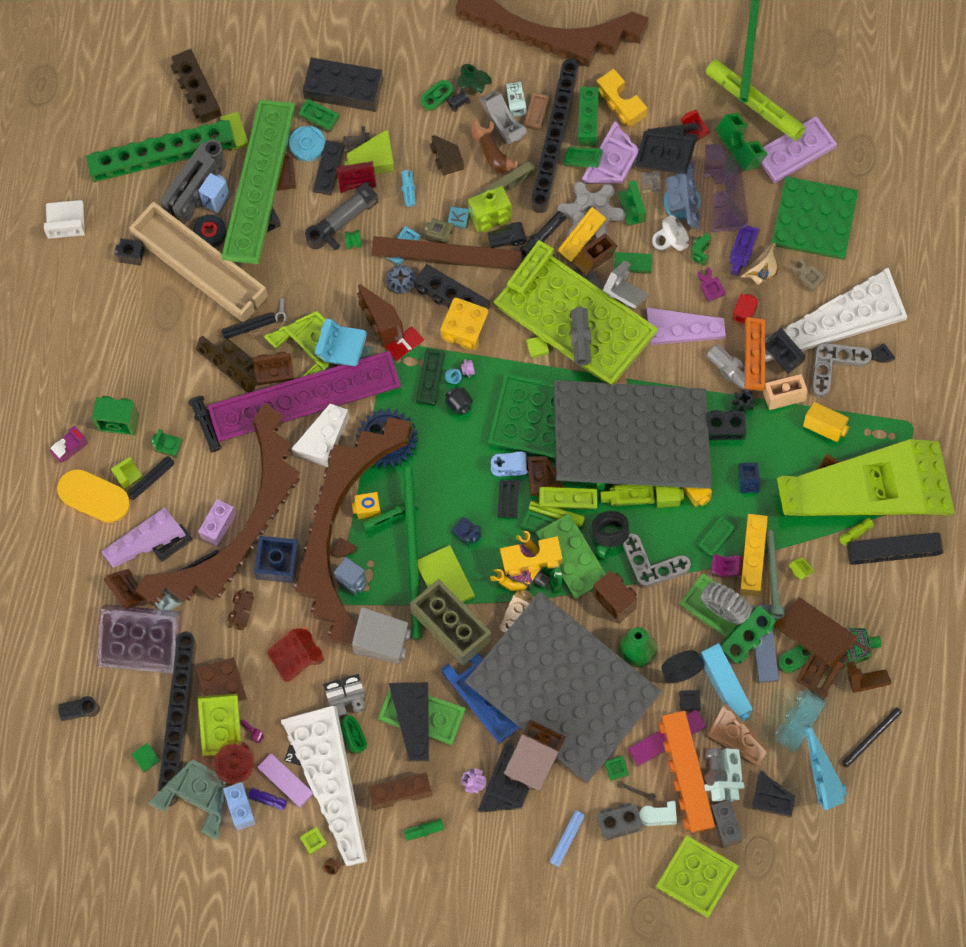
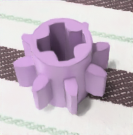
[461,768,486,794]

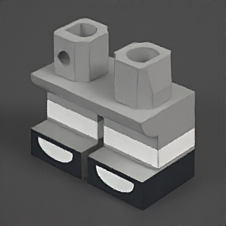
[323,674,366,718]

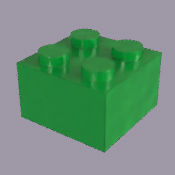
[92,396,139,436]

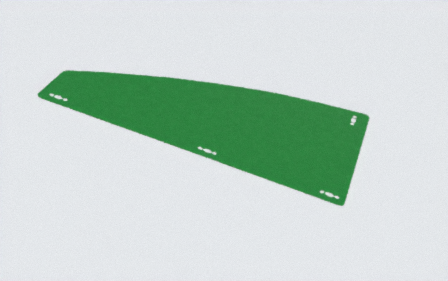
[338,346,914,605]

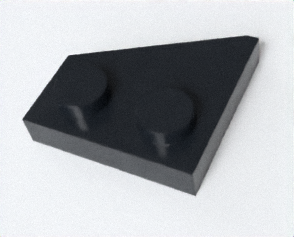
[752,770,795,817]

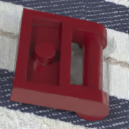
[336,161,377,193]

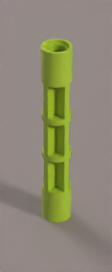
[706,59,806,141]

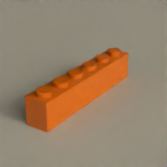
[658,711,715,835]

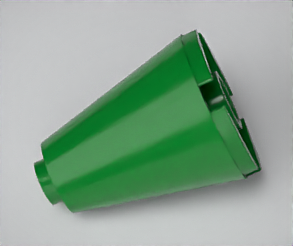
[618,627,657,668]

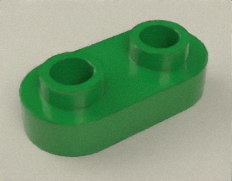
[421,80,453,111]
[778,645,811,674]
[340,715,367,754]

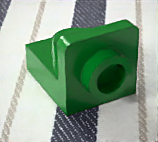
[151,429,183,458]

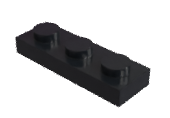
[313,140,344,196]

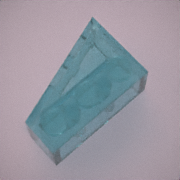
[774,689,829,753]

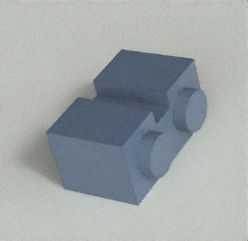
[334,557,367,596]

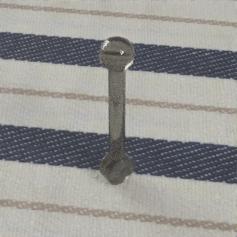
[616,781,656,801]

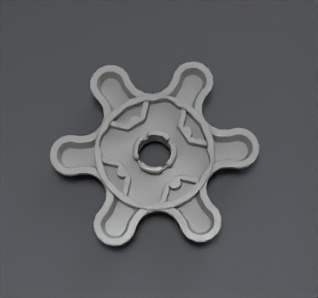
[557,182,625,240]

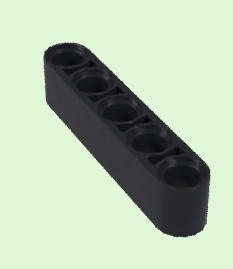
[846,532,944,565]

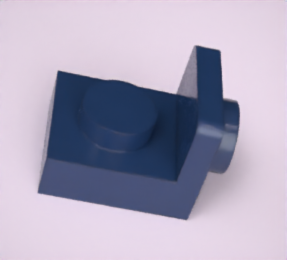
[739,462,760,493]
[451,516,482,546]

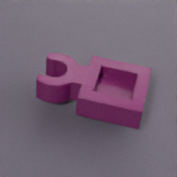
[697,267,726,303]

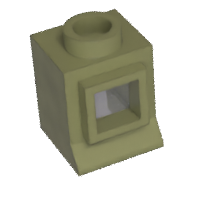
[424,218,454,244]

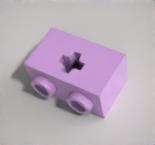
[198,499,236,547]

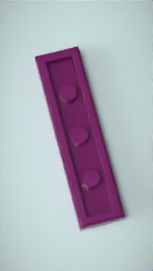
[628,710,706,767]

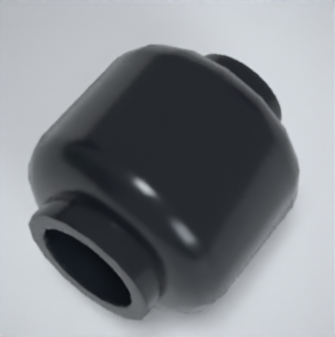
[445,386,473,415]

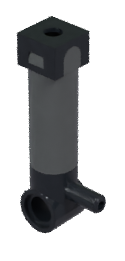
[305,182,379,250]

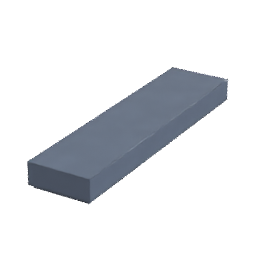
[751,604,779,683]

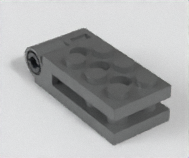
[160,140,226,224]

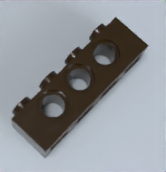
[170,49,222,124]

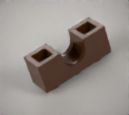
[369,772,432,811]

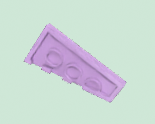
[646,308,726,345]
[101,507,186,568]

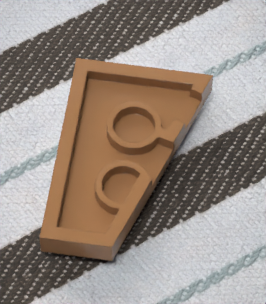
[707,703,769,767]

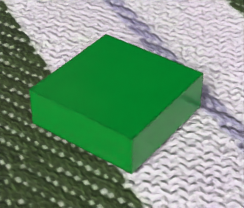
[604,756,629,781]

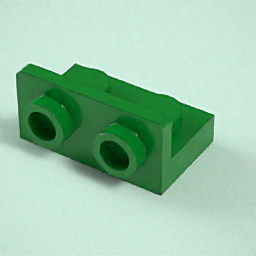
[618,180,646,226]

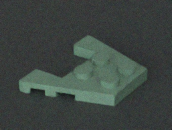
[148,759,227,840]

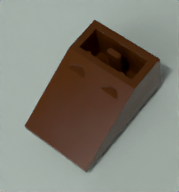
[357,284,404,347]

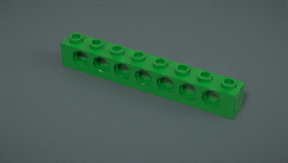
[86,120,236,183]

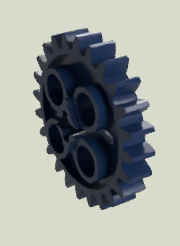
[356,408,418,469]

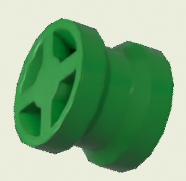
[345,230,362,250]

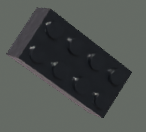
[303,57,383,112]

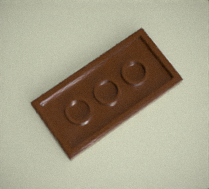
[773,597,858,667]

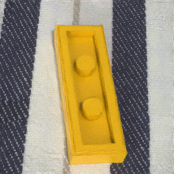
[557,207,607,262]

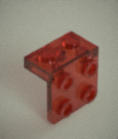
[268,628,325,682]

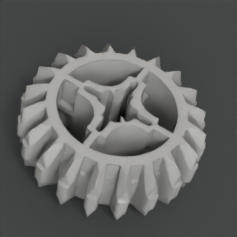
[700,582,753,625]

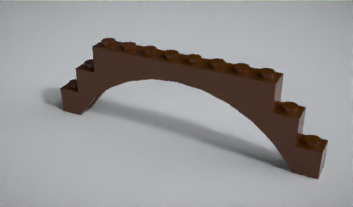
[456,0,649,67]
[134,403,301,606]
[294,417,413,647]

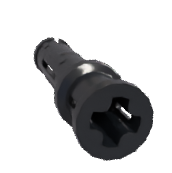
[519,211,566,257]
[188,396,222,453]

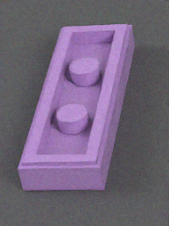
[257,753,314,808]

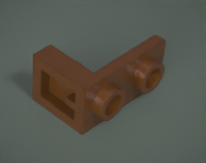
[847,661,891,693]

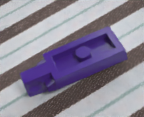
[730,224,759,276]

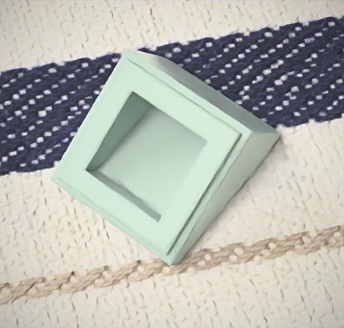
[155,591,181,615]

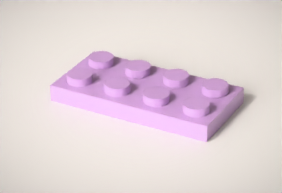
[761,116,837,183]

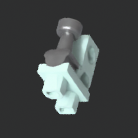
[704,748,744,802]

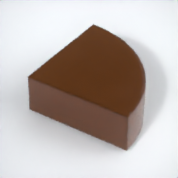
[331,538,358,558]

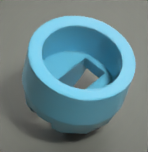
[445,369,461,384]

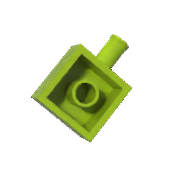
[468,186,512,233]

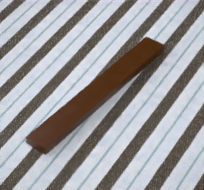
[371,236,522,270]

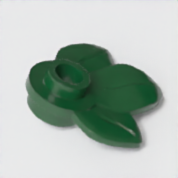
[458,64,492,94]

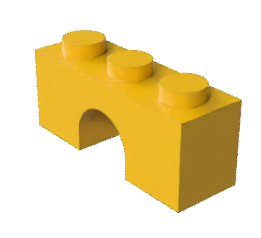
[596,69,648,128]
[500,536,563,577]

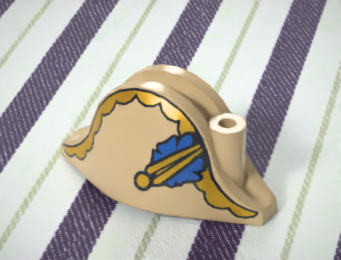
[741,243,779,285]

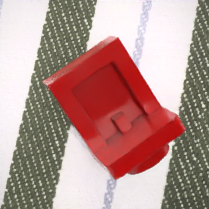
[681,109,710,142]

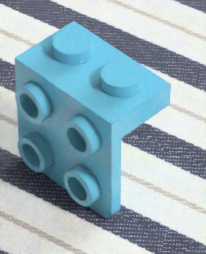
[315,319,367,366]

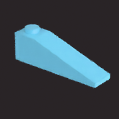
[805,725,847,810]

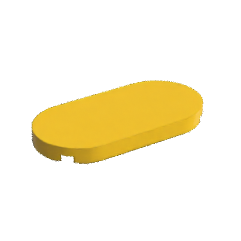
[57,470,130,523]

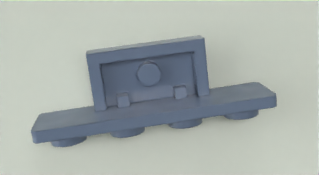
[666,160,700,229]

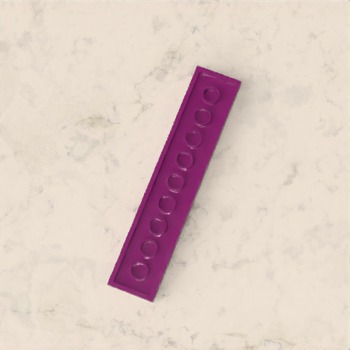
[208,351,401,442]

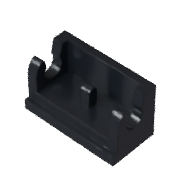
[765,328,806,374]

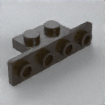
[196,336,257,393]

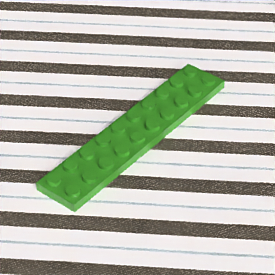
[222,100,296,264]

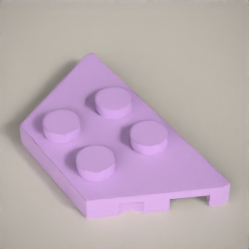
[582,122,639,184]

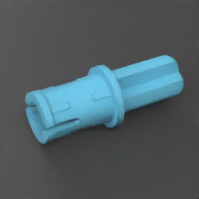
[401,170,416,207]

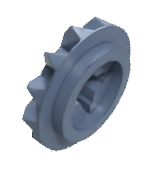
[386,264,416,293]

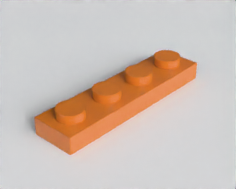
[744,317,765,391]

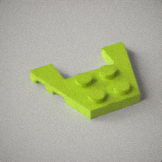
[264,311,330,377]

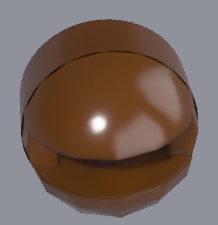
[323,857,341,875]

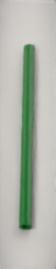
[739,0,760,102]
[403,467,422,640]

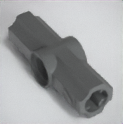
[571,307,591,366]

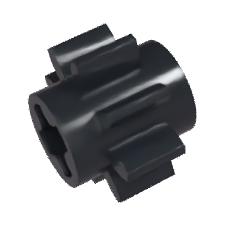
[732,389,756,414]

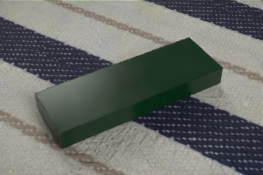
[416,348,445,406]

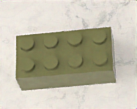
[410,579,492,666]

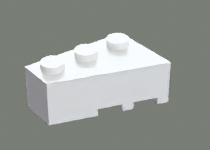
[292,404,349,468]

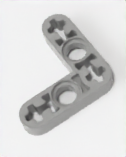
[812,343,872,398]
[623,534,691,588]

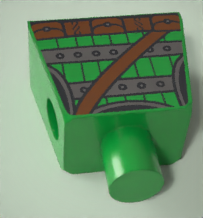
[839,628,882,669]

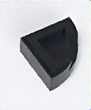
[871,343,895,363]

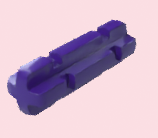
[248,788,287,810]

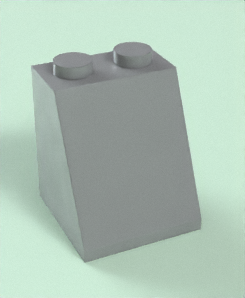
[352,607,412,664]

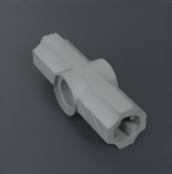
[706,344,753,393]

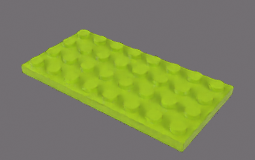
[493,256,658,386]

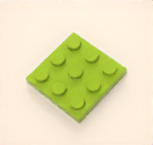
[656,835,739,918]

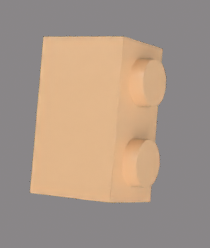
[763,374,808,410]

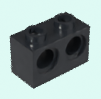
[706,410,746,441]

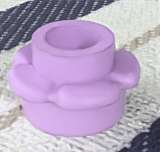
[461,359,475,378]

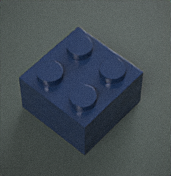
[254,536,300,583]

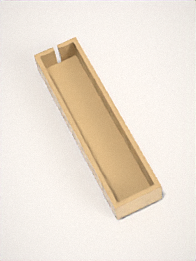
[129,201,268,322]

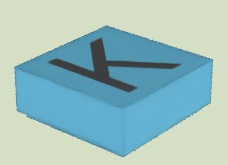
[448,207,469,229]

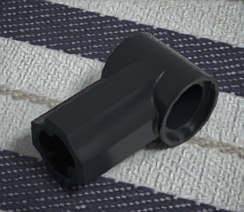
[488,222,527,248]
[58,696,100,722]

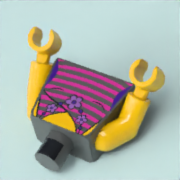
[490,530,550,591]

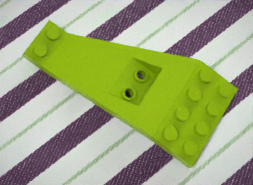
[777,439,955,516]

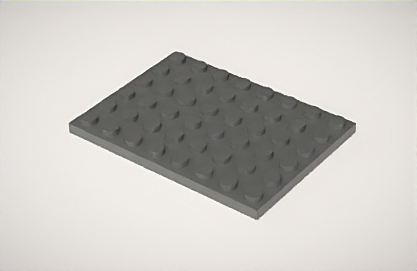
[554,380,712,489]
[465,592,662,783]

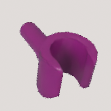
[241,720,264,743]

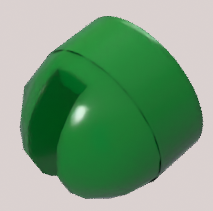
[595,544,612,560]

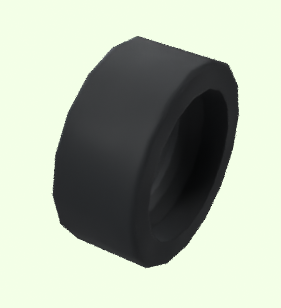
[592,511,630,547]

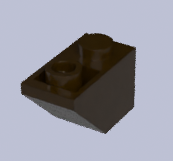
[429,135,464,176]

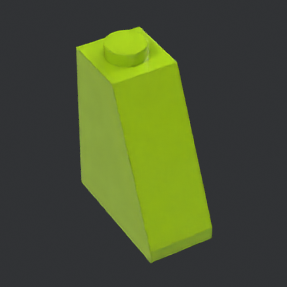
[345,130,395,174]

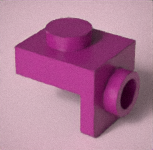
[711,554,743,578]

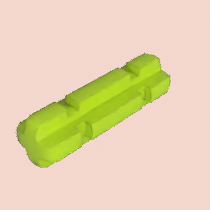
[839,518,874,546]

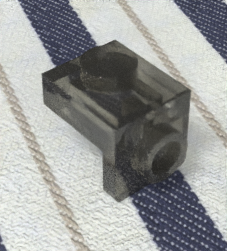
[343,126,370,152]

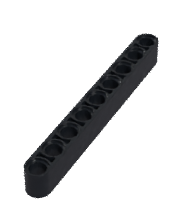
[532,59,578,213]
[158,631,197,806]

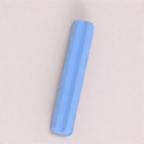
[550,811,584,867]

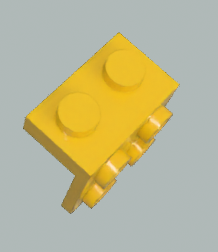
[440,298,488,350]

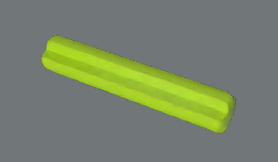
[529,500,585,527]

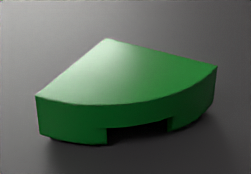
[548,567,562,593]

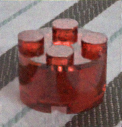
[214,740,255,783]

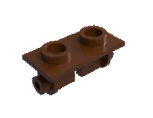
[227,588,254,630]

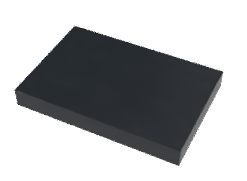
[635,131,696,175]

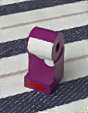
[50,425,88,463]

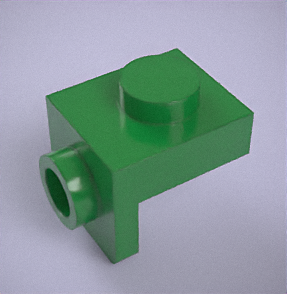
[691,233,712,266]

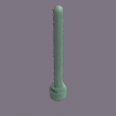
[766,530,784,619]

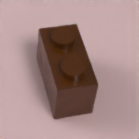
[574,233,618,275]

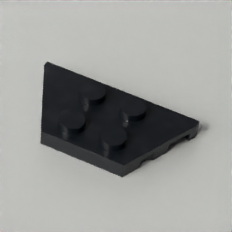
[478,740,530,813]

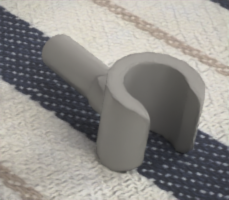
[275,298,287,323]

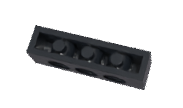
[414,264,490,310]

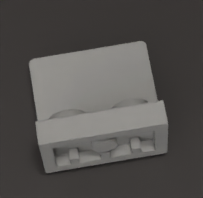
[603,261,649,309]

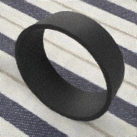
[661,650,705,684]

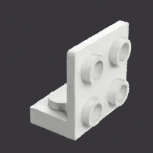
[44,200,85,239]

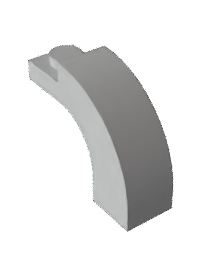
[480,90,527,144]

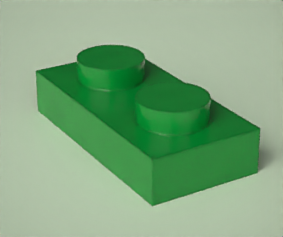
[298,99,340,132]

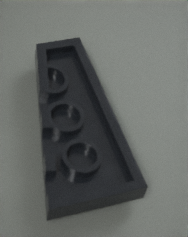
[389,682,429,762]

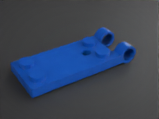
[440,654,520,744]

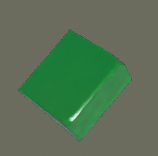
[131,743,160,772]

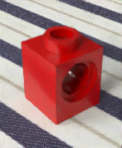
[732,294,758,324]

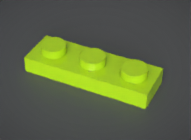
[507,240,555,295]
[539,487,597,509]

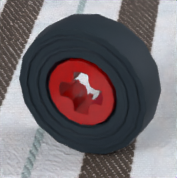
[193,214,226,247]

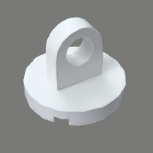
[652,215,689,251]

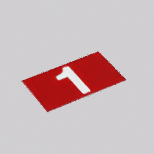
[385,326,424,361]

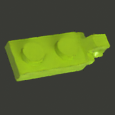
[600,484,655,506]

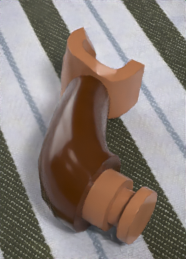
[471,118,518,174]

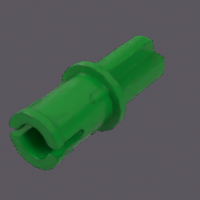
[404,818,444,841]

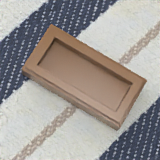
[523,92,550,131]

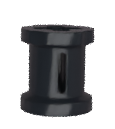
[446,89,470,112]

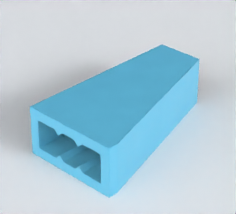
[701,643,753,721]

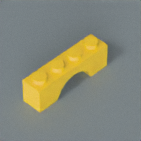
[740,514,768,597]

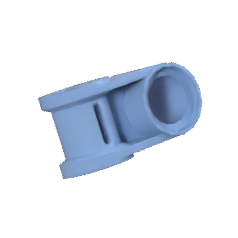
[491,452,528,477]

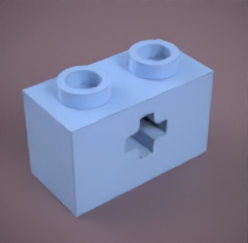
[198,173,230,214]
[223,782,256,831]

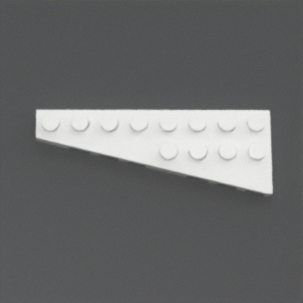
[765,268,907,362]
[281,706,368,866]

